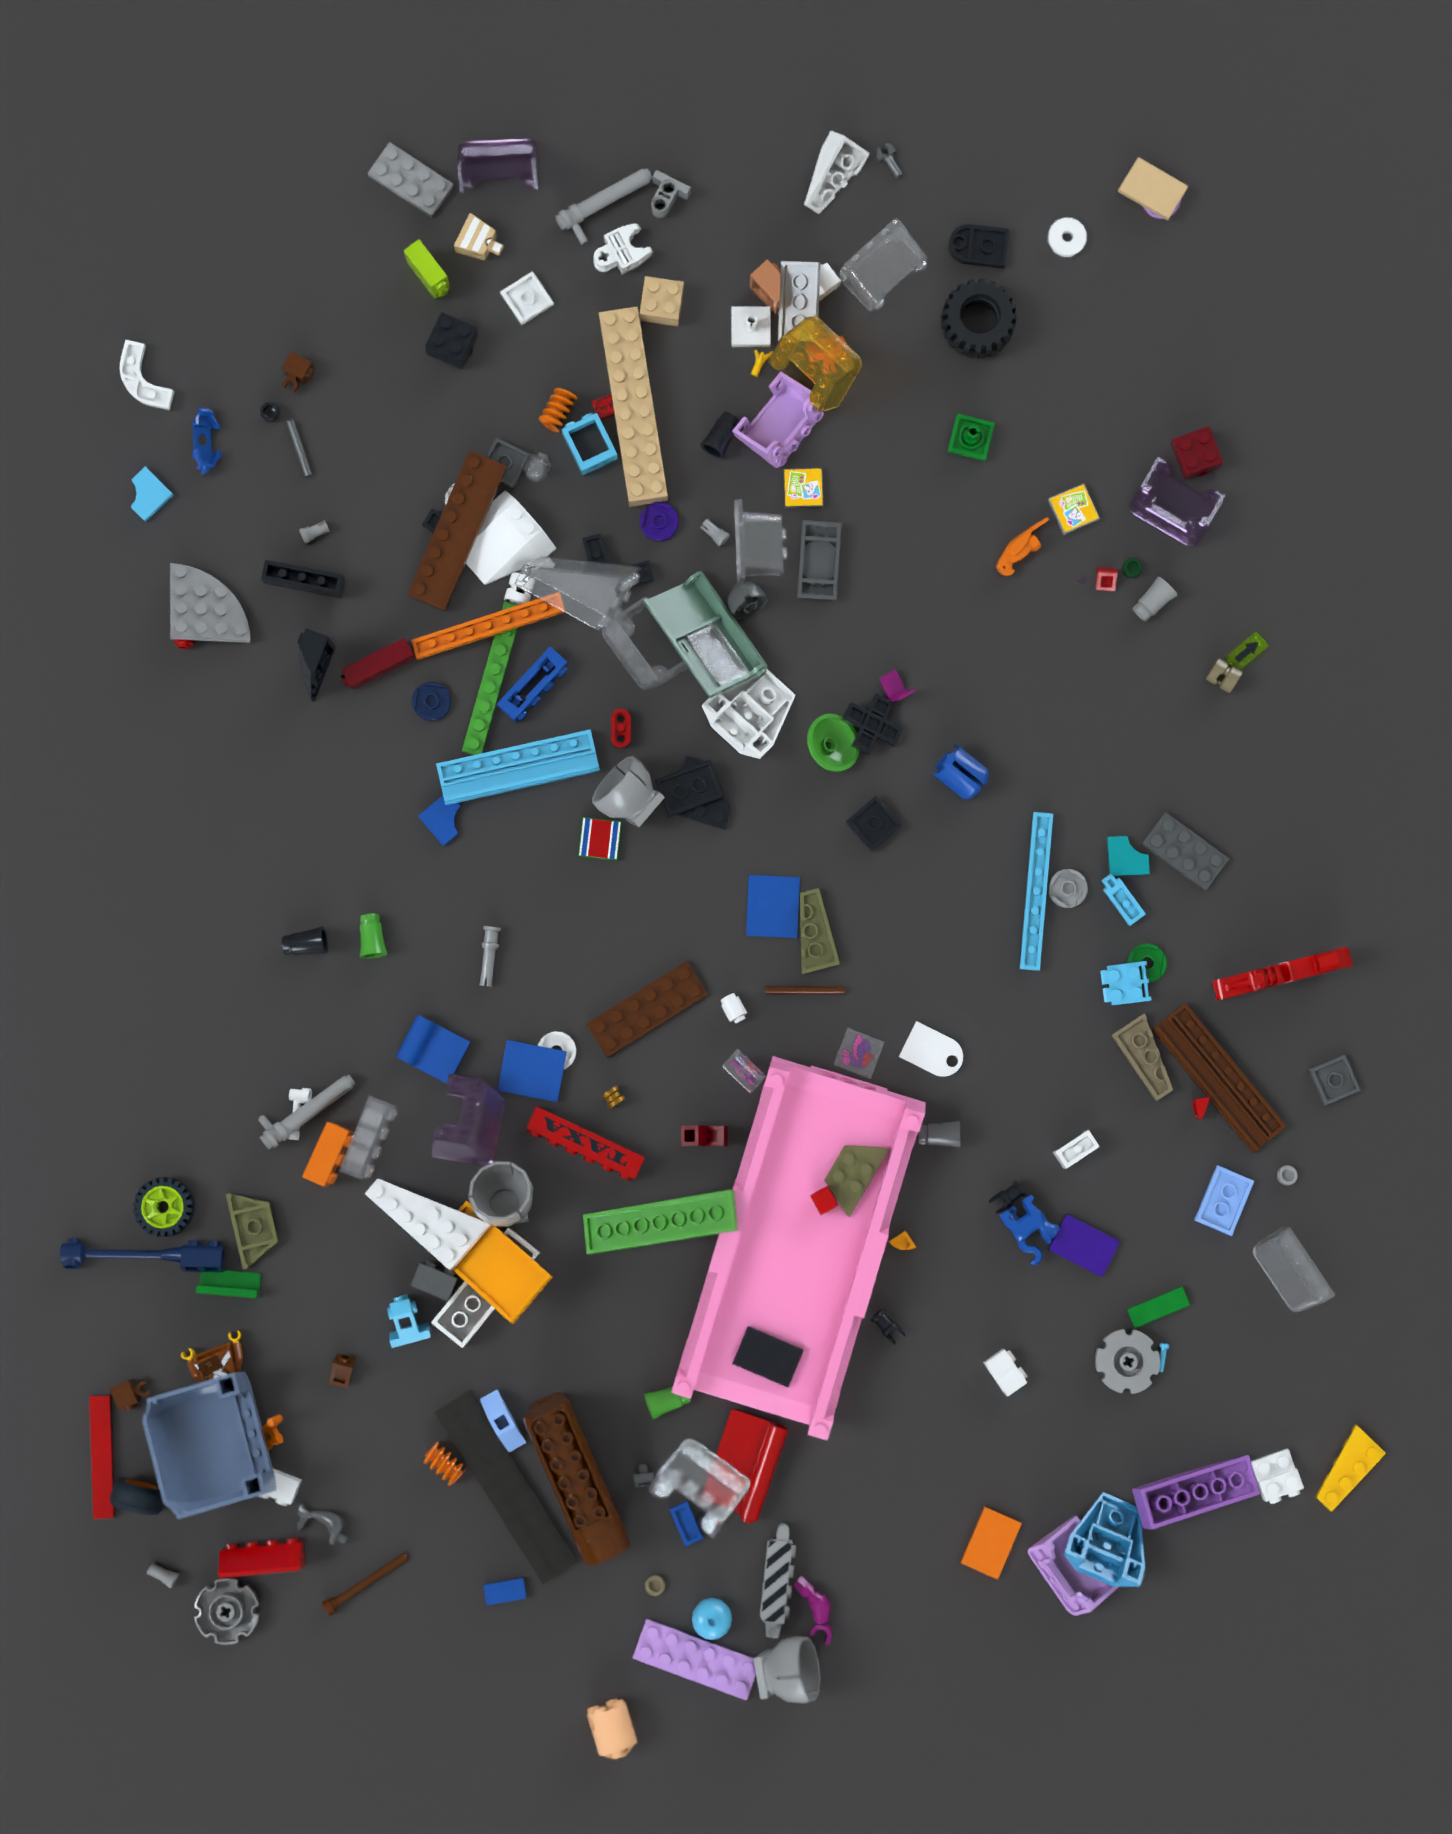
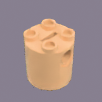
[587,1698,637,1759]

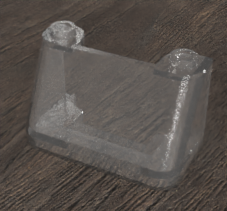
[839,218,928,312]

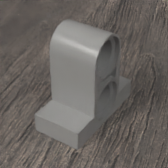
[651,170,691,219]

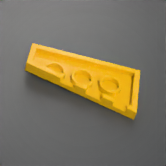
[1315,1425,1386,1512]

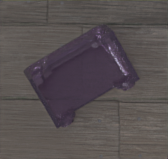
[1129,457,1225,546]

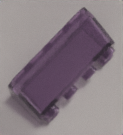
[432,1073,505,1166]

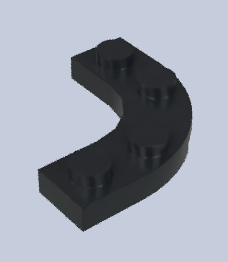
[582,533,654,587]

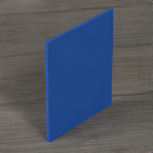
[746,875,800,938]
[497,1040,567,1102]

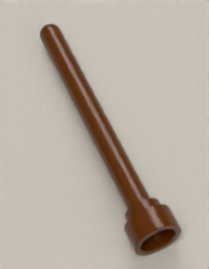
[321,1553,409,1616]

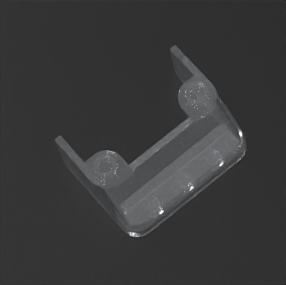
[601,596,688,690]

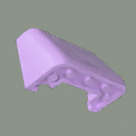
[1028,1516,1119,1616]

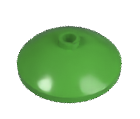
[807,714,859,772]

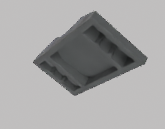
[797,520,842,601]

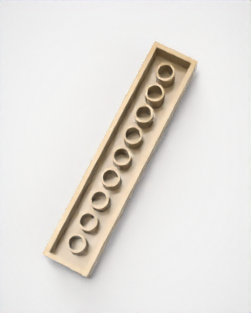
[599,307,668,507]

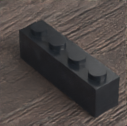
[261,560,345,598]

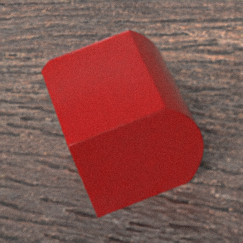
[810,1186,838,1215]

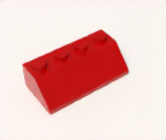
[218,1538,306,1578]

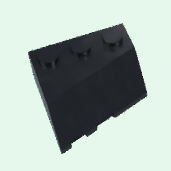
[298,628,336,702]

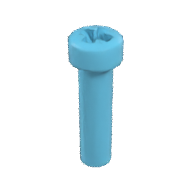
[1159,1343,1170,1372]

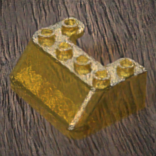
[768,316,862,412]

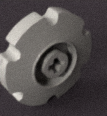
[1095,1329,1160,1394]
[194,1577,260,1645]

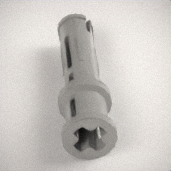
[479,926,501,987]

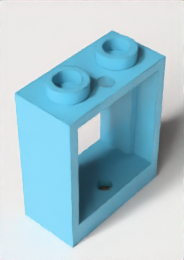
[562,413,618,475]

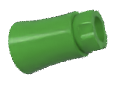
[360,913,388,959]
[644,1386,691,1420]

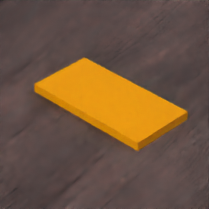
[453,1201,552,1324]

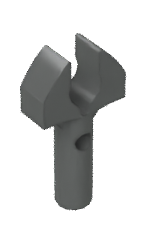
[876,143,902,178]

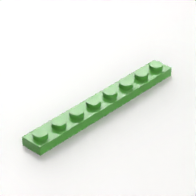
[462,602,518,755]

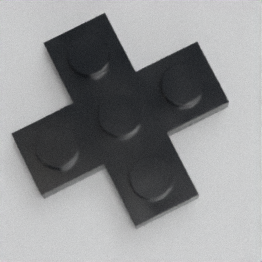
[841,693,903,755]

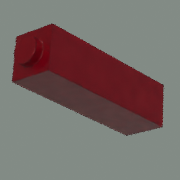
[341,637,415,690]

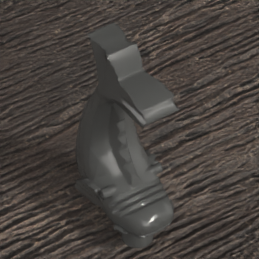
[297,1503,348,1545]

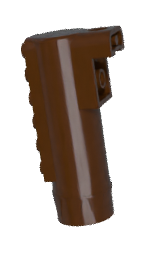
[523,1392,631,1565]

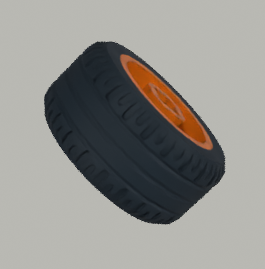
[110,1478,164,1515]

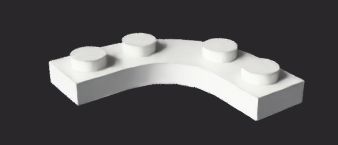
[120,340,174,410]

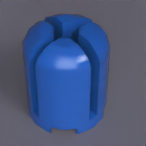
[932,744,989,800]

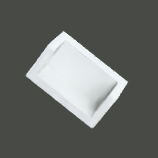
[1053,1130,1100,1169]

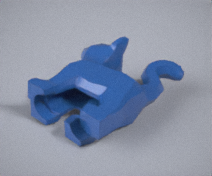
[999,1195,1060,1265]

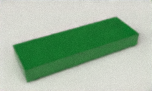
[1126,1286,1190,1328]

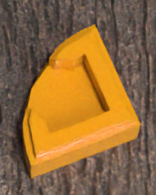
[888,1231,916,1250]

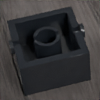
[425,312,478,369]

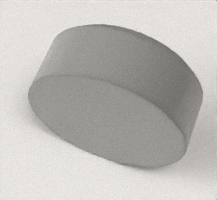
[1277,1165,1298,1185]

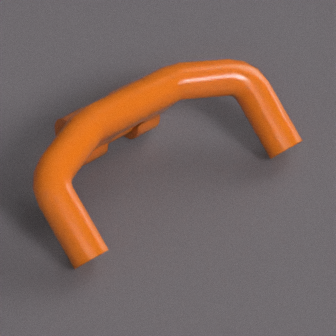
[262,1415,283,1451]

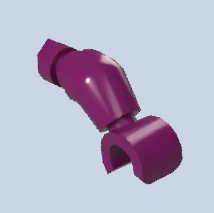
[792,1576,833,1646]

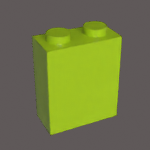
[403,239,450,299]

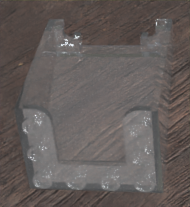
[514,556,641,630]

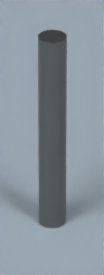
[287,420,313,477]

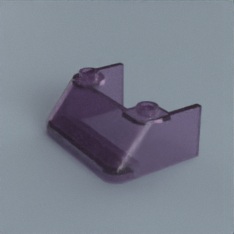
[457,139,538,193]

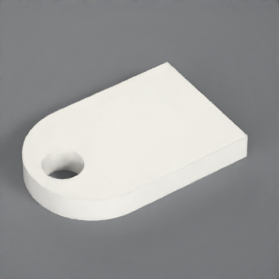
[899,1021,963,1077]

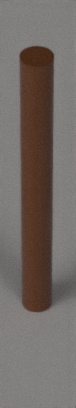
[765,987,845,995]

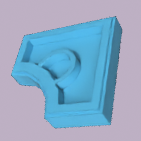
[131,467,173,522]

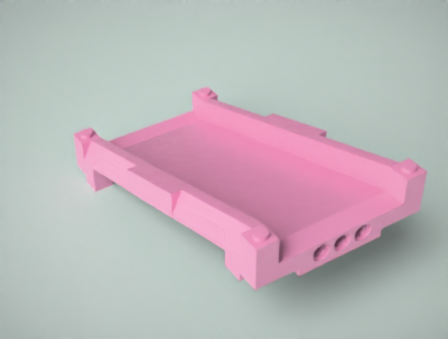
[671,1056,926,1440]

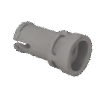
[700,519,730,547]
[299,520,330,544]
[147,1562,179,1588]

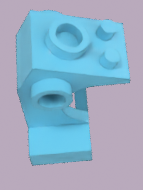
[387,1294,431,1348]

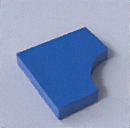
[418,795,461,847]

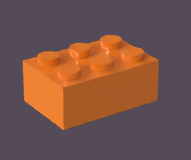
[302,1121,355,1187]

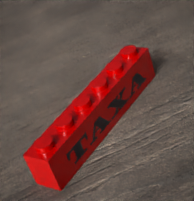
[526,1106,645,1181]

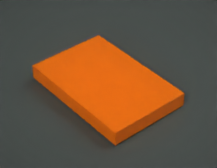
[960,1506,1022,1580]

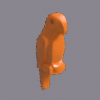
[996,517,1049,576]

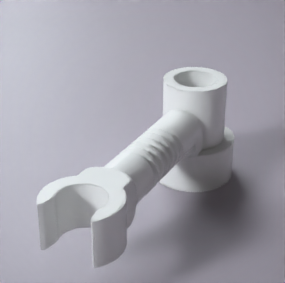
[288,1088,312,1140]

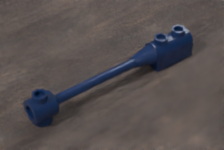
[60,1238,225,1272]

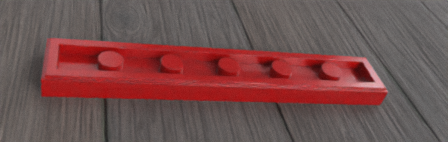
[89,1395,115,1519]

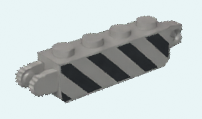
[760,1522,796,1638]

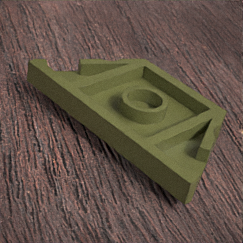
[824,1145,889,1217]
[226,1193,279,1269]

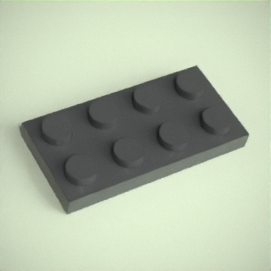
[1142,812,1229,891]

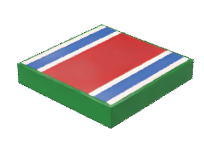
[578,817,622,861]

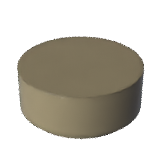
[645,1575,665,1596]

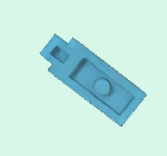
[1101,874,1146,926]

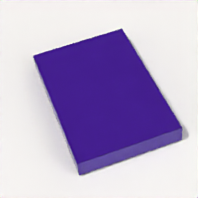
[1048,1214,1120,1277]

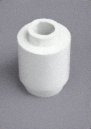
[720,993,747,1024]

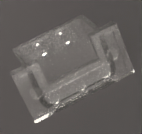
[734,499,787,583]

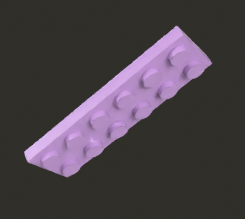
[632,1618,756,1701]

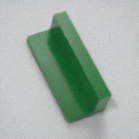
[196,1270,261,1298]

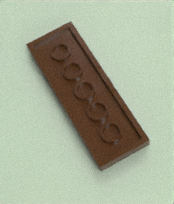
[586,961,708,1058]

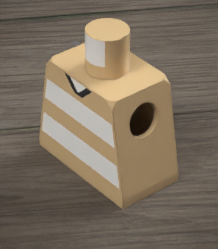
[454,213,504,260]

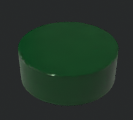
[1122,558,1143,578]

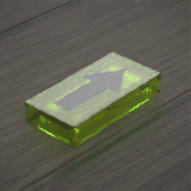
[1226,632,1269,670]

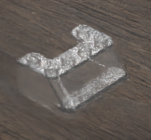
[648,1438,750,1539]

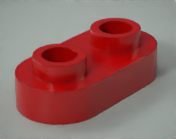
[611,709,631,749]

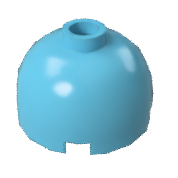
[692,1598,732,1640]

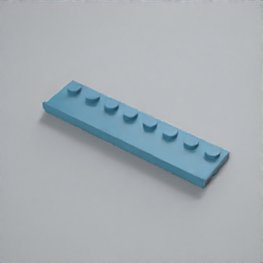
[436,730,600,805]

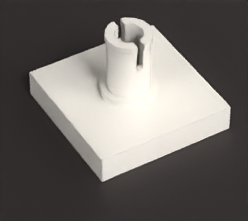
[731,307,771,347]

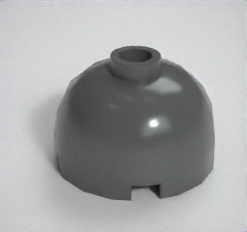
[728,582,768,620]

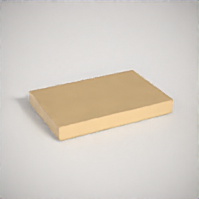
[1118,157,1188,220]

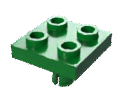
[947,413,995,462]

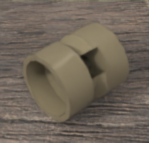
[1206,658,1243,693]

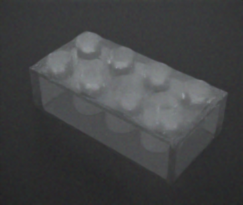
[339,1096,397,1180]

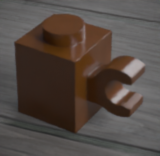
[282,352,315,393]
[110,1379,152,1412]

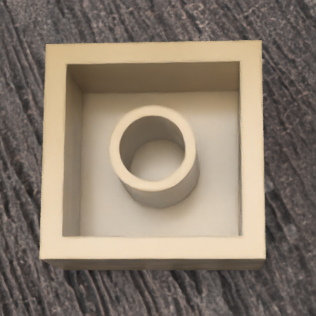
[640,276,684,326]

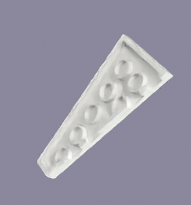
[365,1179,491,1271]

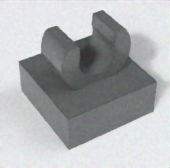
[633,1464,655,1487]

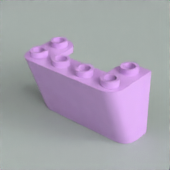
[732,372,823,468]

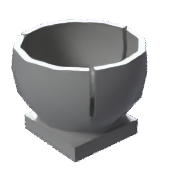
[592,756,665,827]
[469,1161,534,1227]
[753,1636,820,1703]

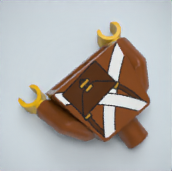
[181,1330,243,1383]

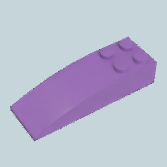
[1132,1455,1260,1530]

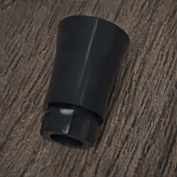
[700,412,739,458]
[282,926,328,955]

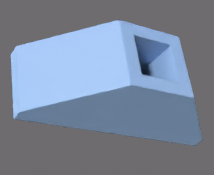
[480,1389,527,1452]

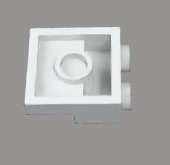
[1251,1448,1304,1504]

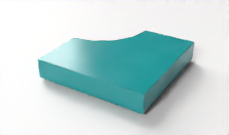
[1107,836,1150,876]

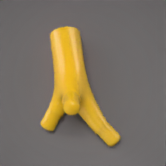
[751,350,774,377]

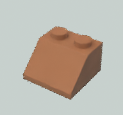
[749,260,781,314]

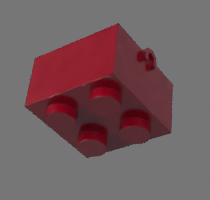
[1171,426,1223,480]

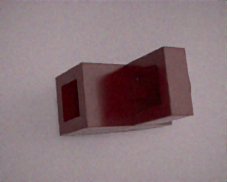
[681,1126,728,1146]

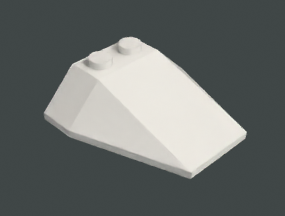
[466,491,557,585]
[702,669,795,759]

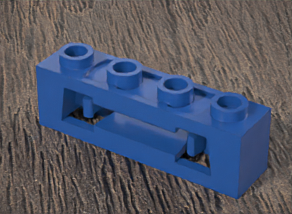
[497,647,568,723]

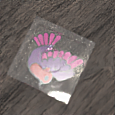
[833,1028,885,1079]
[722,1049,767,1093]

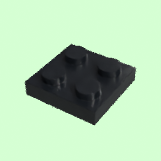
[846,796,902,852]

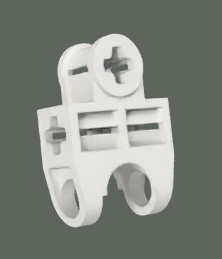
[594,224,653,274]

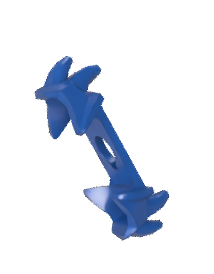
[191,407,222,475]

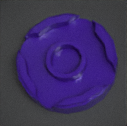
[640,502,679,542]

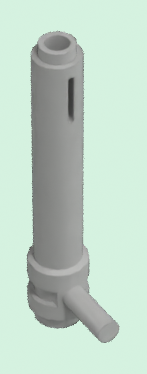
[555,168,652,245]
[258,1075,356,1150]

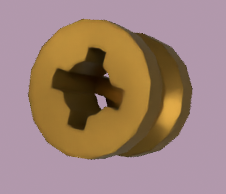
[601,1086,626,1110]

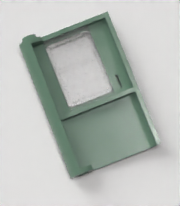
[643,571,768,698]

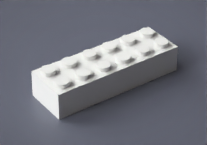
[431,1227,540,1348]

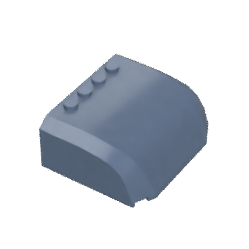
[142,1372,276,1519]

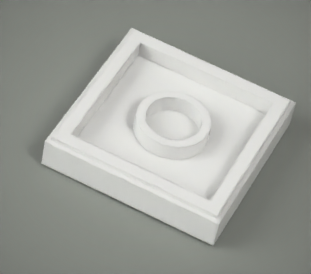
[500,271,554,325]

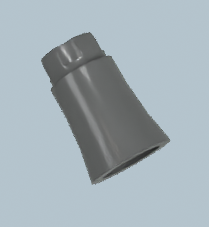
[919,1120,960,1148]

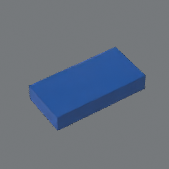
[669,1500,704,1547]
[483,1577,527,1605]

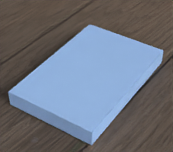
[1194,1165,1254,1236]

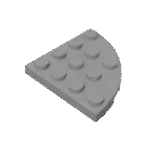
[170,563,251,643]

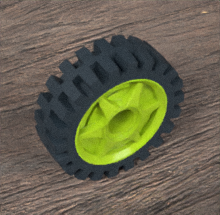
[133,1177,195,1237]

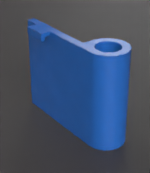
[395,1014,471,1085]

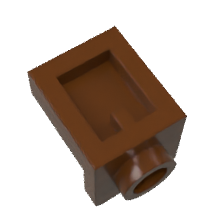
[328,1354,356,1388]

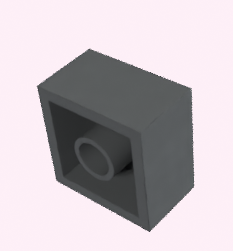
[410,1260,460,1301]

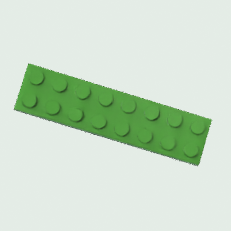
[583,1190,738,1255]

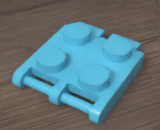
[1100,961,1152,1005]

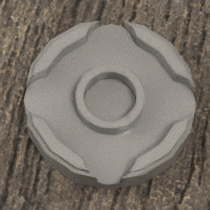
[1048,869,1088,908]

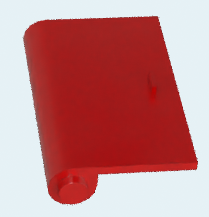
[701,1408,789,1524]

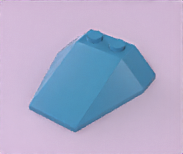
[1064,1492,1145,1587]

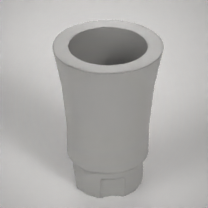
[1132,576,1177,622]

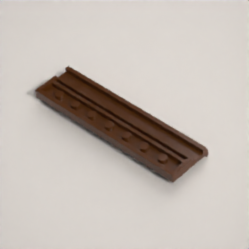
[407,450,507,611]
[1152,1003,1287,1153]

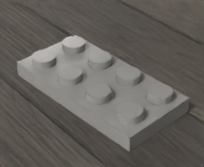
[368,142,454,217]
[778,261,821,342]

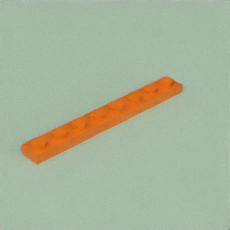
[411,592,566,660]

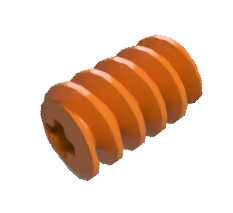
[539,388,577,432]
[424,1441,467,1486]

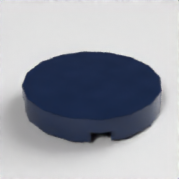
[412,682,451,721]

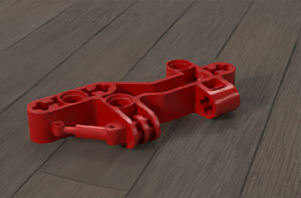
[1212,946,1353,1001]

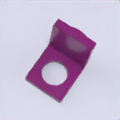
[879,670,915,702]

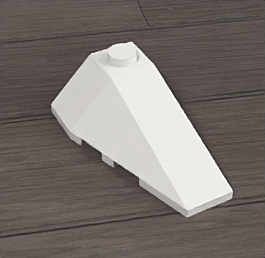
[804,131,870,214]

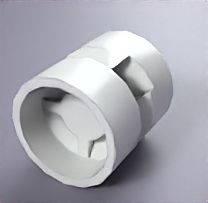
[504,572,536,605]

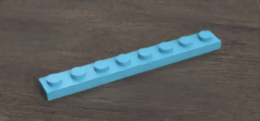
[1019,812,1053,971]

